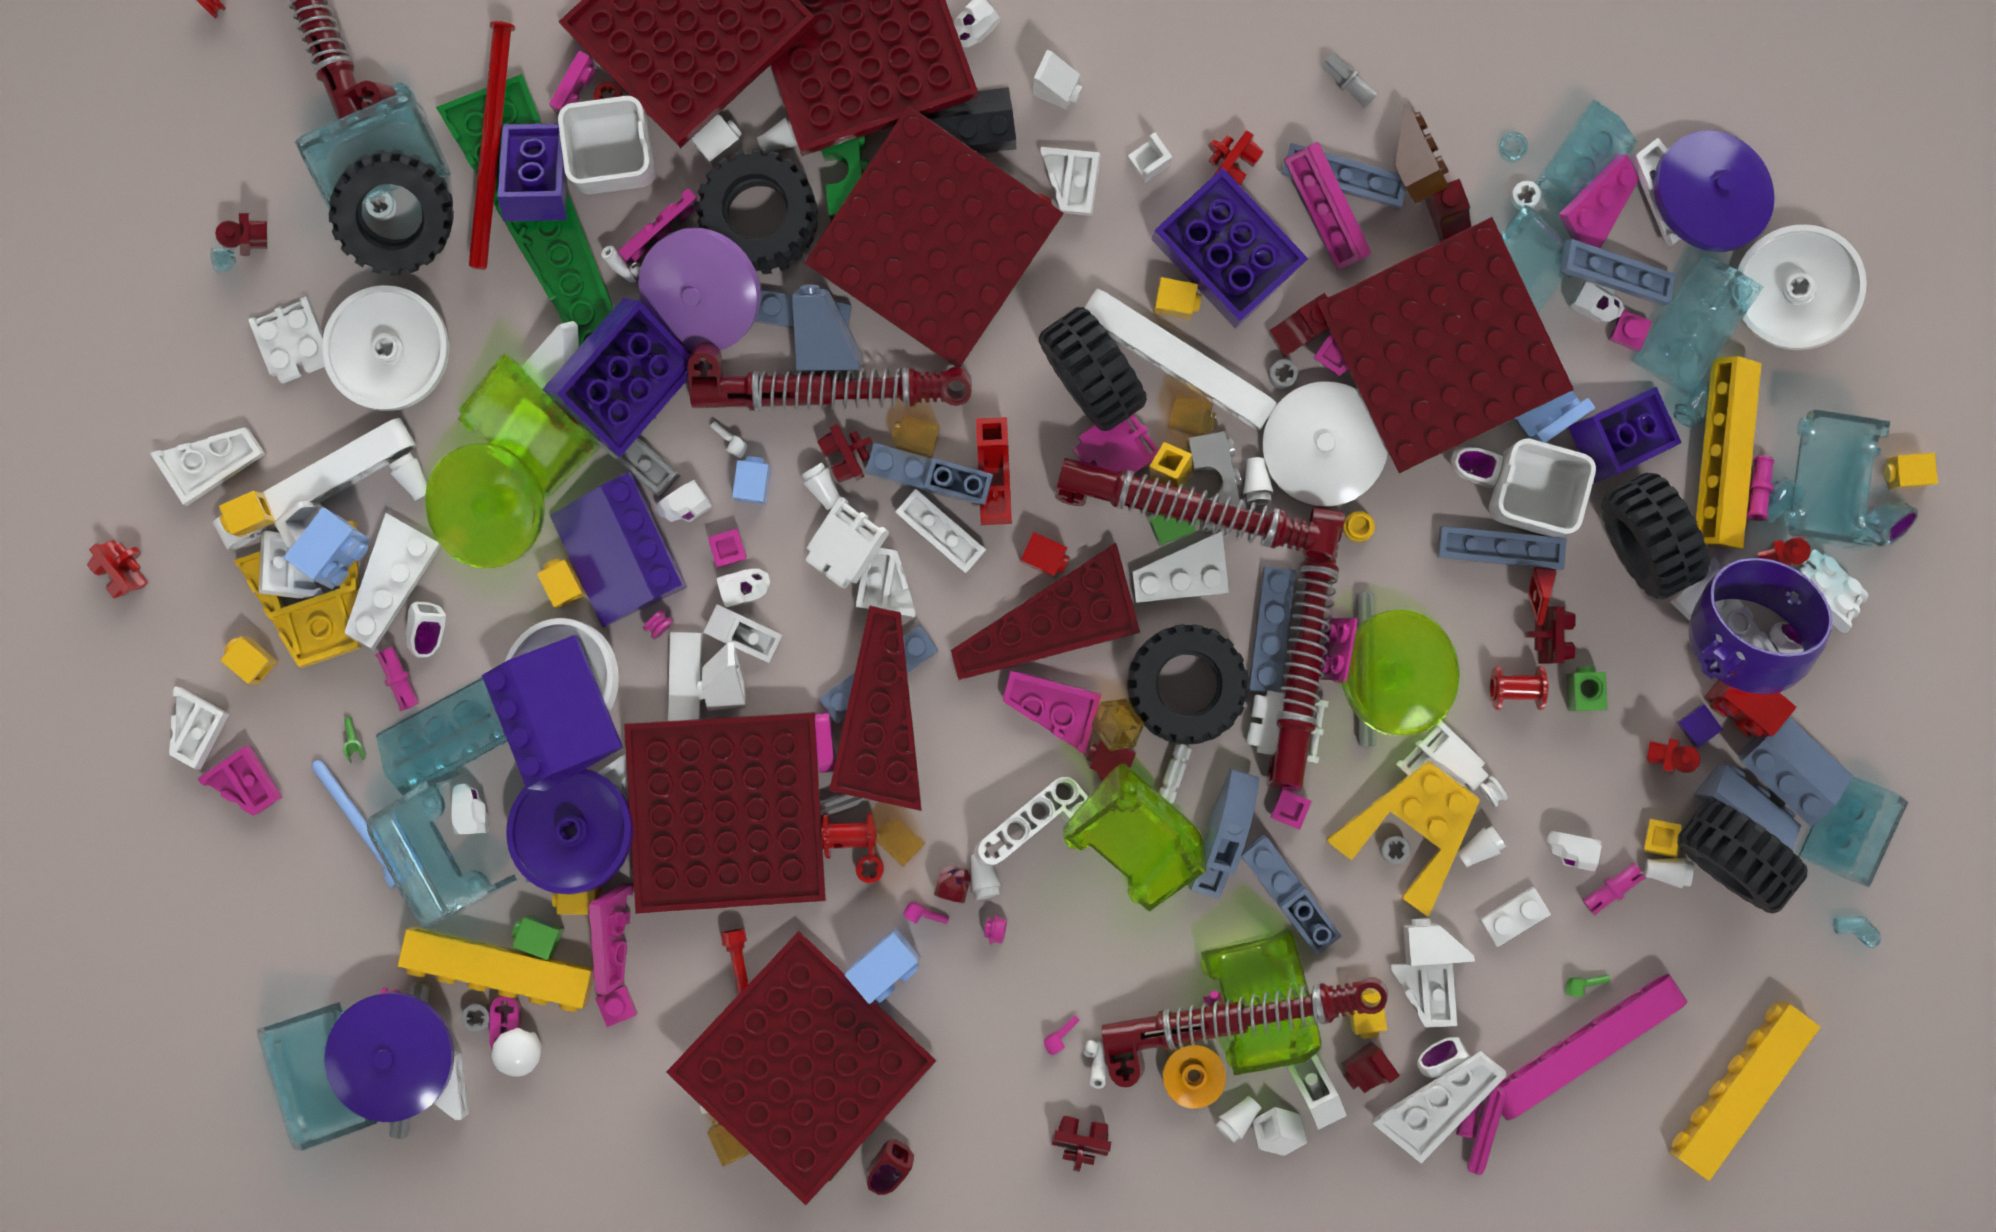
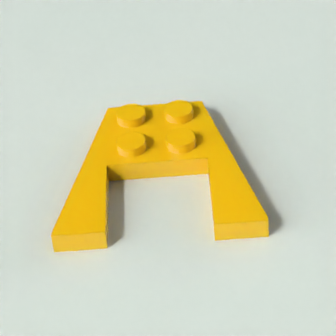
[234,520,362,668]
[1326,760,1480,917]

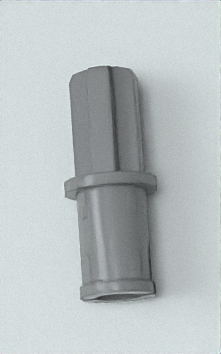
[1322,53,1378,108]

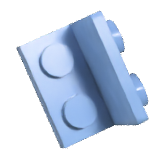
[1515,391,1595,443]

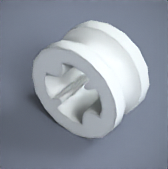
[1511,180,1541,211]
[365,190,397,221]
[1478,776,1508,808]

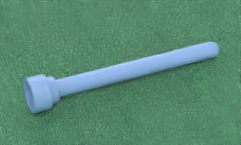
[312,760,412,889]

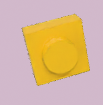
[1644,819,1683,858]

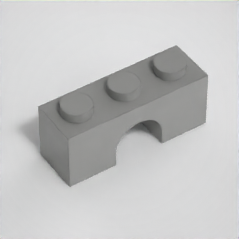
[1186,431,1247,533]

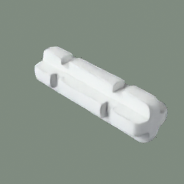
[1157,743,1192,804]

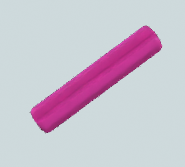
[1467,1086,1507,1175]

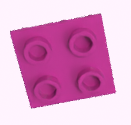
[1319,618,1358,684]

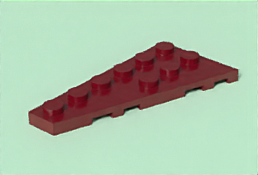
[951,542,1140,680]
[829,606,922,811]

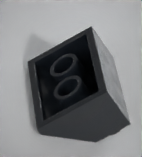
[924,87,1016,154]

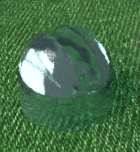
[210,247,236,273]

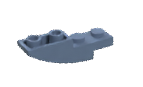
[865,443,993,505]
[1188,768,1260,899]
[1241,834,1342,955]

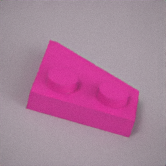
[198,745,283,816]

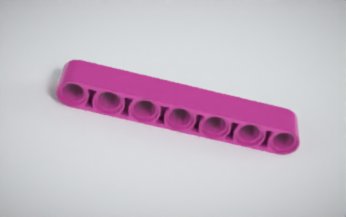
[1497,974,1688,1120]

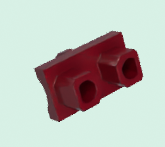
[215,213,267,256]
[817,424,873,483]
[1525,606,1576,664]
[1051,1116,1112,1172]

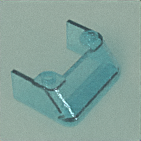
[367,769,517,928]

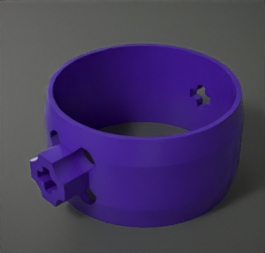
[1689,558,1832,694]

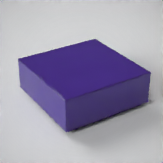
[1676,704,1723,748]

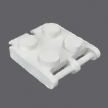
[249,296,325,384]
[806,497,889,589]
[1798,550,1869,633]
[1246,690,1329,763]
[1396,719,1489,791]

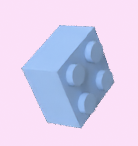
[283,507,371,590]
[844,928,920,1004]

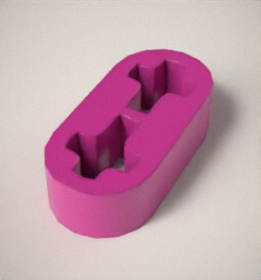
[815,713,835,773]
[489,996,521,1050]

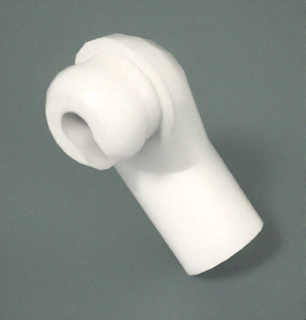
[601,246,641,283]
[1084,1040,1108,1089]

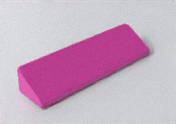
[1284,142,1371,271]

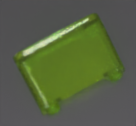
[458,353,601,499]
[1063,764,1206,912]
[1201,928,1322,1076]

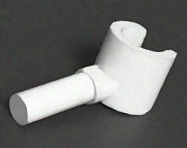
[710,421,747,458]

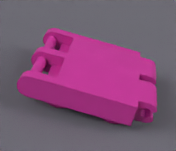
[1072,414,1160,474]

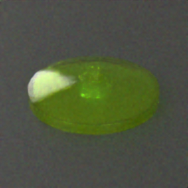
[425,443,545,568]
[1342,609,1460,736]

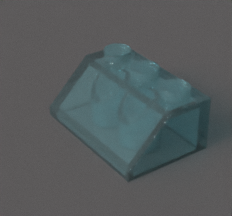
[1535,99,1638,206]
[1798,777,1908,888]

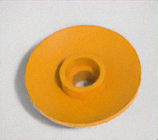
[1163,1045,1226,1109]

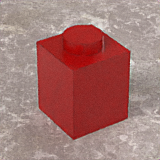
[1020,532,1070,578]

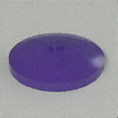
[1653,130,1775,252]
[506,769,633,895]
[324,992,454,1122]

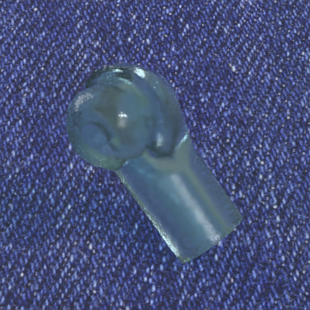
[1833,916,1881,948]

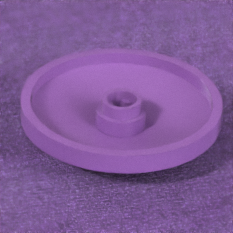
[638,228,761,351]

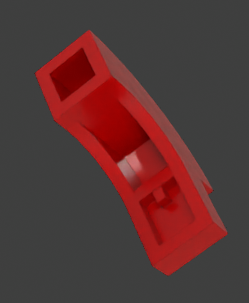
[976,417,1012,525]

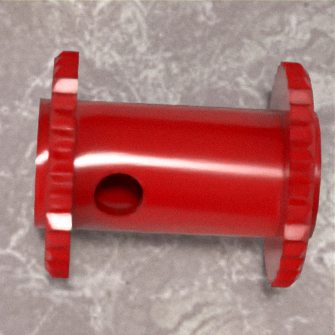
[1490,666,1549,710]
[821,812,877,859]

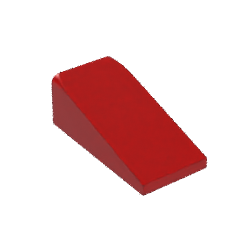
[1527,567,1557,625]

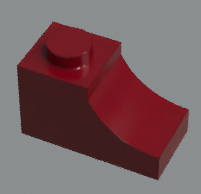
[1425,178,1472,242]
[1268,293,1329,358]
[1086,739,1136,811]
[1341,1041,1400,1094]

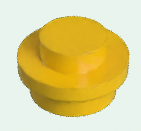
[1343,511,1375,542]

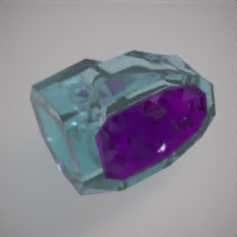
[1860,502,1918,547]

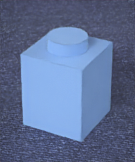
[732,456,771,504]

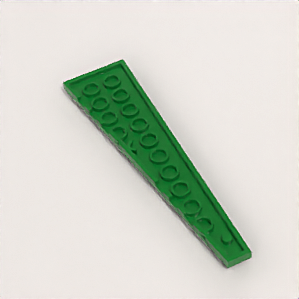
[436,74,656,419]

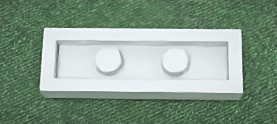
[895,489,986,574]

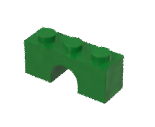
[822,136,868,221]

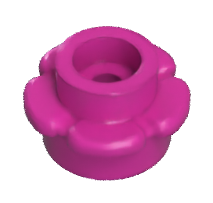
[984,914,1007,945]

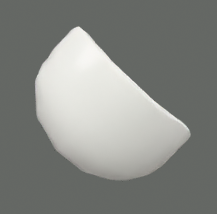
[492,1028,542,1077]

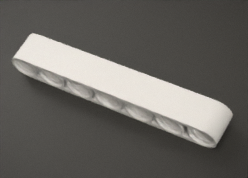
[1084,289,1277,430]
[212,418,416,551]

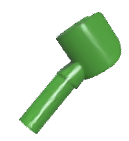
[343,717,366,763]
[1566,975,1611,997]

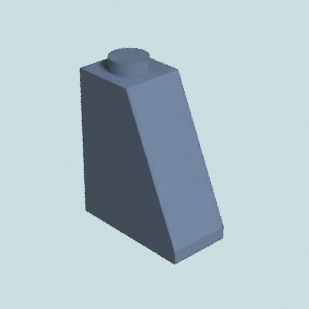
[792,284,862,370]

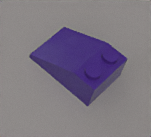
[498,123,568,221]
[1569,386,1682,483]

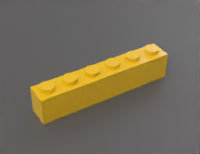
[1696,356,1762,549]
[398,927,594,1012]
[1669,1001,1821,1181]

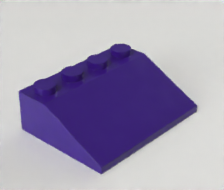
[1151,168,1308,329]
[542,298,691,457]
[550,472,687,628]
[481,635,623,791]

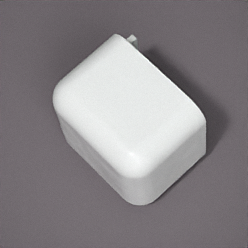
[558,96,656,195]
[1489,439,1596,538]

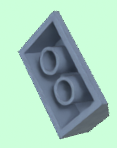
[1737,717,1854,827]
[1694,764,1801,850]

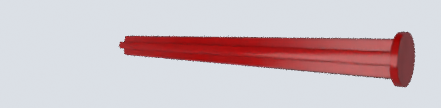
[469,21,515,270]

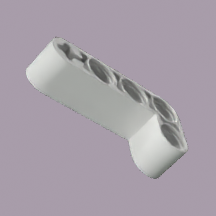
[974,777,1099,867]

